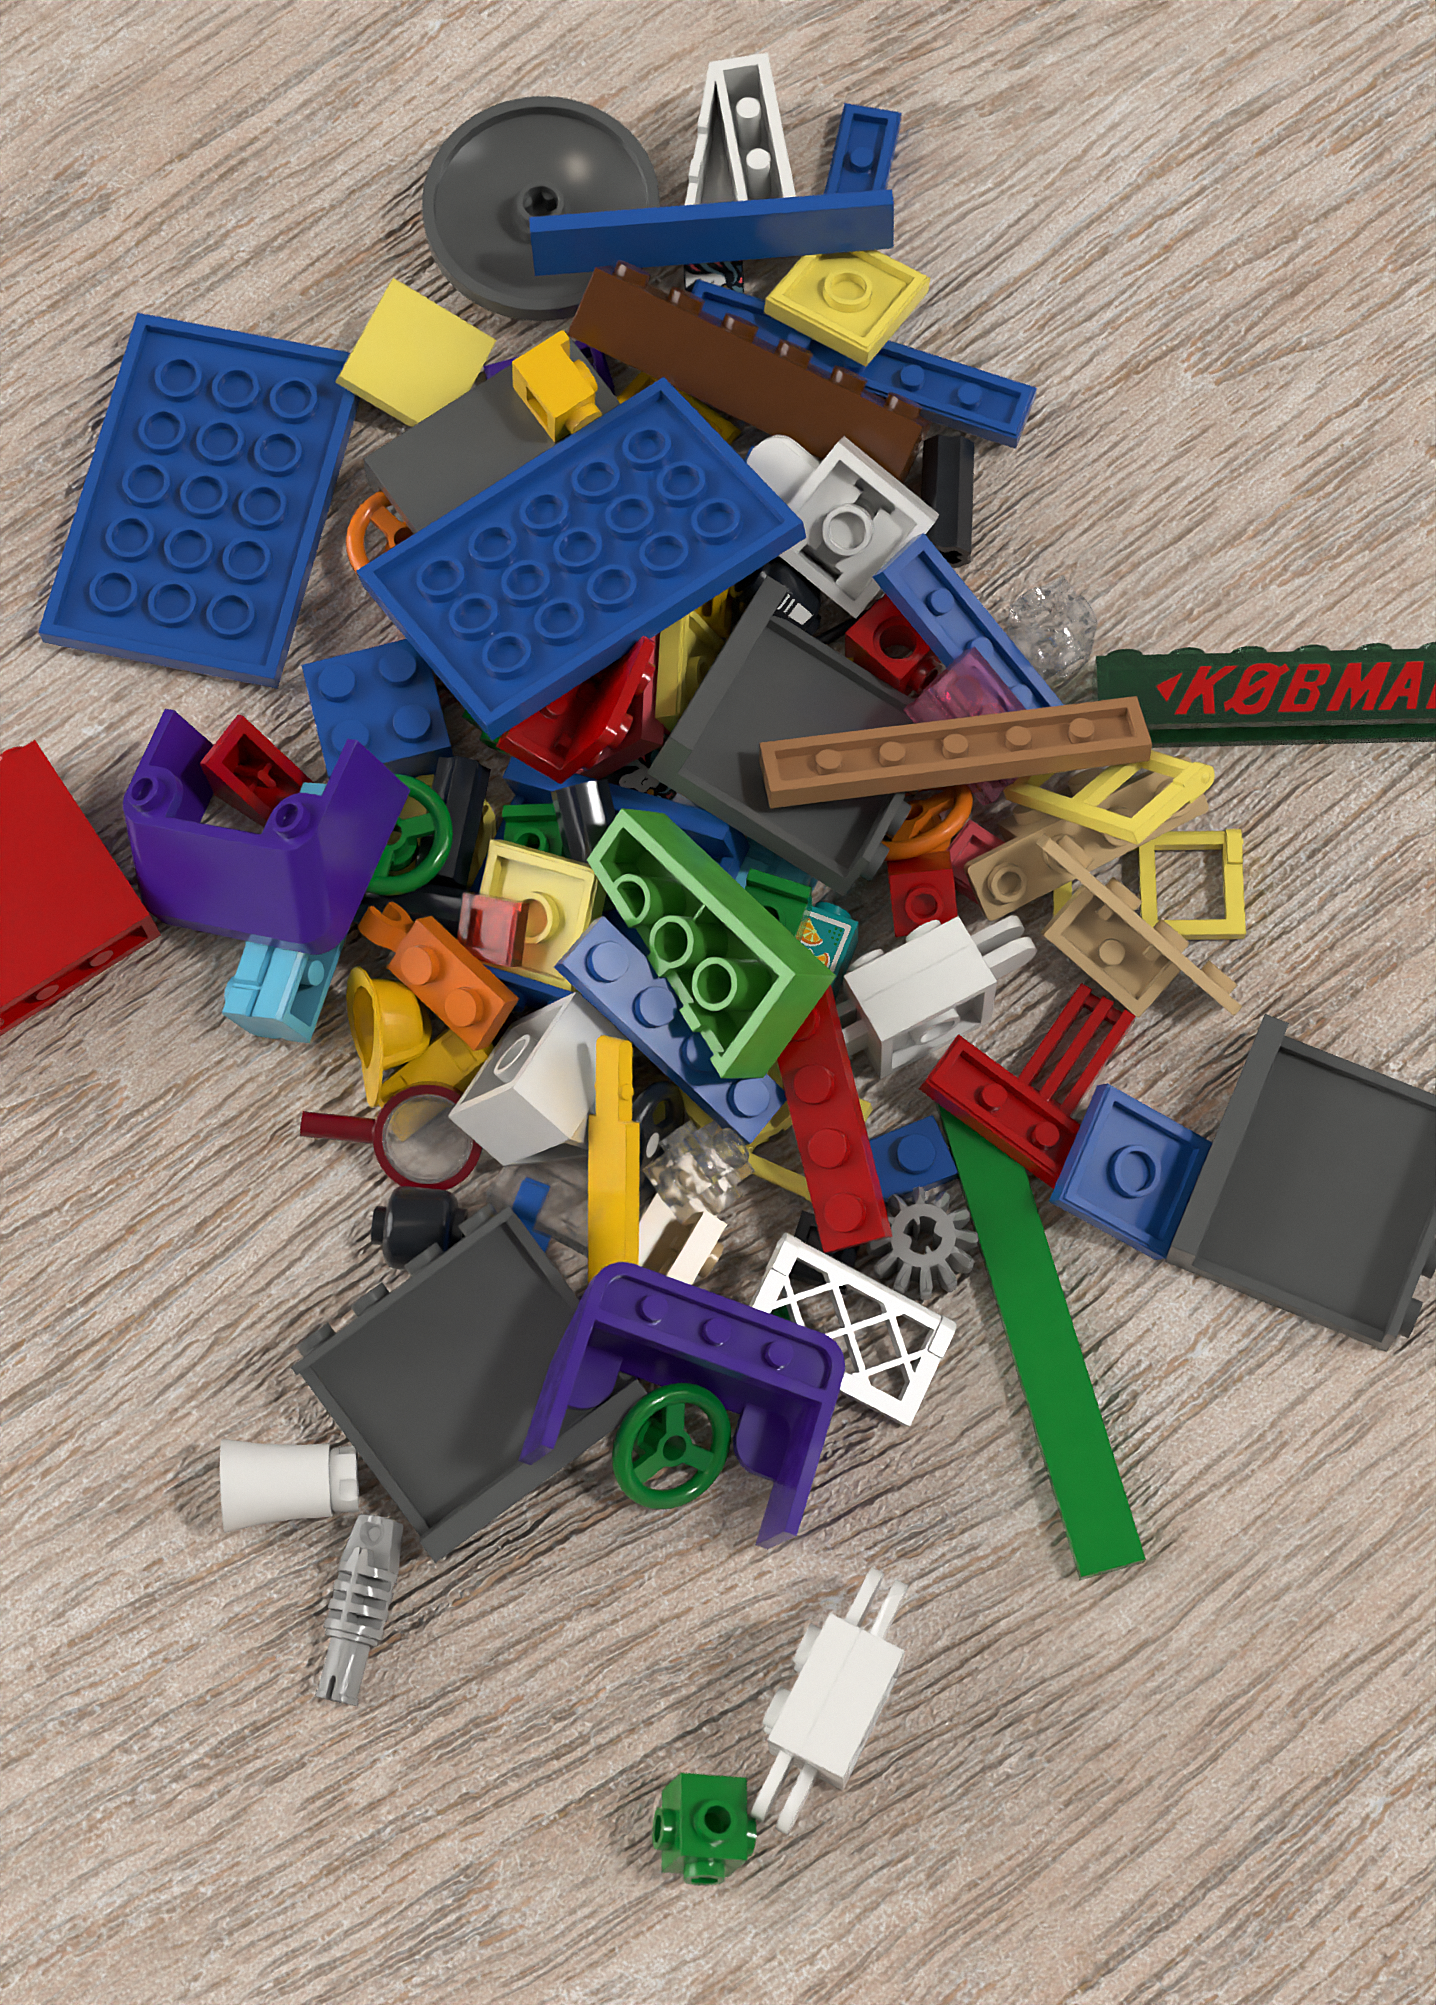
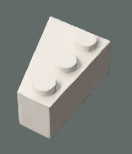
[685,52,796,205]

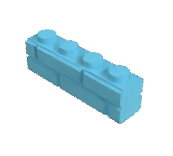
[222,782,349,1044]

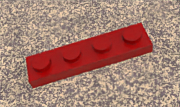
[777,984,893,1253]

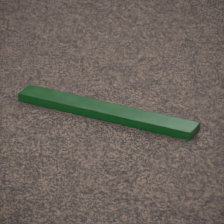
[935,1102,1146,1581]

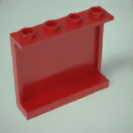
[0,740,161,1036]

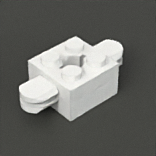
[747,434,939,618]
[836,915,1038,1079]
[750,1567,909,1835]

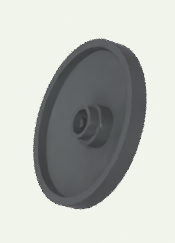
[422,96,660,321]

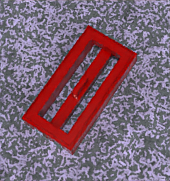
[1018,983,1136,1117]

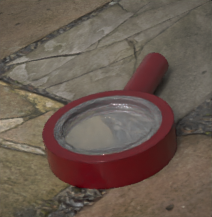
[300,1081,483,1190]

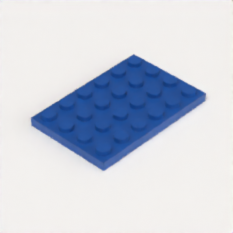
[38,313,361,689]
[357,377,807,741]

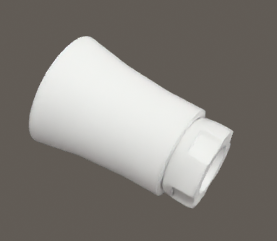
[220,1439,359,1533]

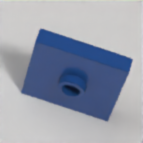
[1049,1083,1213,1260]

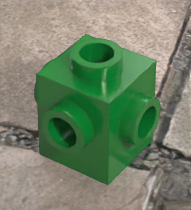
[652,1772,757,1886]

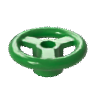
[366,774,453,896]
[612,1383,731,1510]

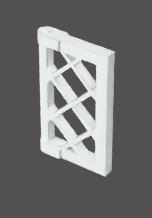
[749,1232,957,1427]

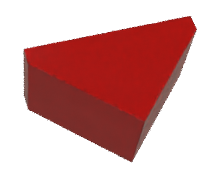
[200,715,314,828]

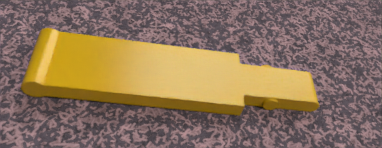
[588,1035,640,1284]

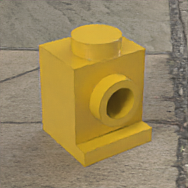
[512,329,602,443]

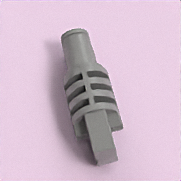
[315,1514,403,1706]

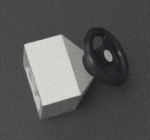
[448,991,685,1205]

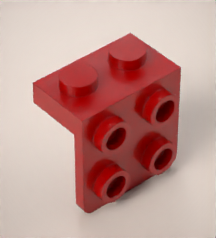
[496,636,656,784]

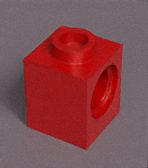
[845,594,942,696]
[887,850,958,937]

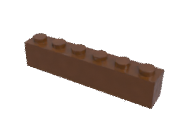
[567,260,932,485]

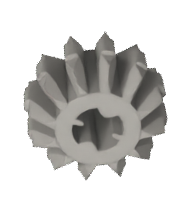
[866,1186,978,1300]

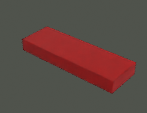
[918,1034,1081,1189]

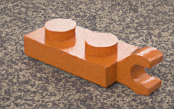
[357,902,519,1051]

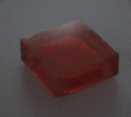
[457,892,530,967]

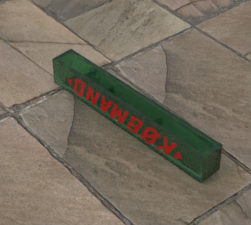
[1092,642,1436,748]

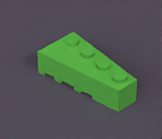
[587,808,836,1078]

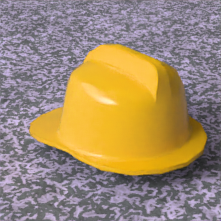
[346,966,432,1108]

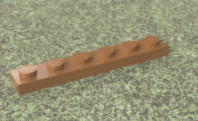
[759,696,1152,808]

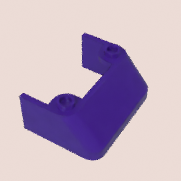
[123,709,410,955]
[518,1262,845,1550]

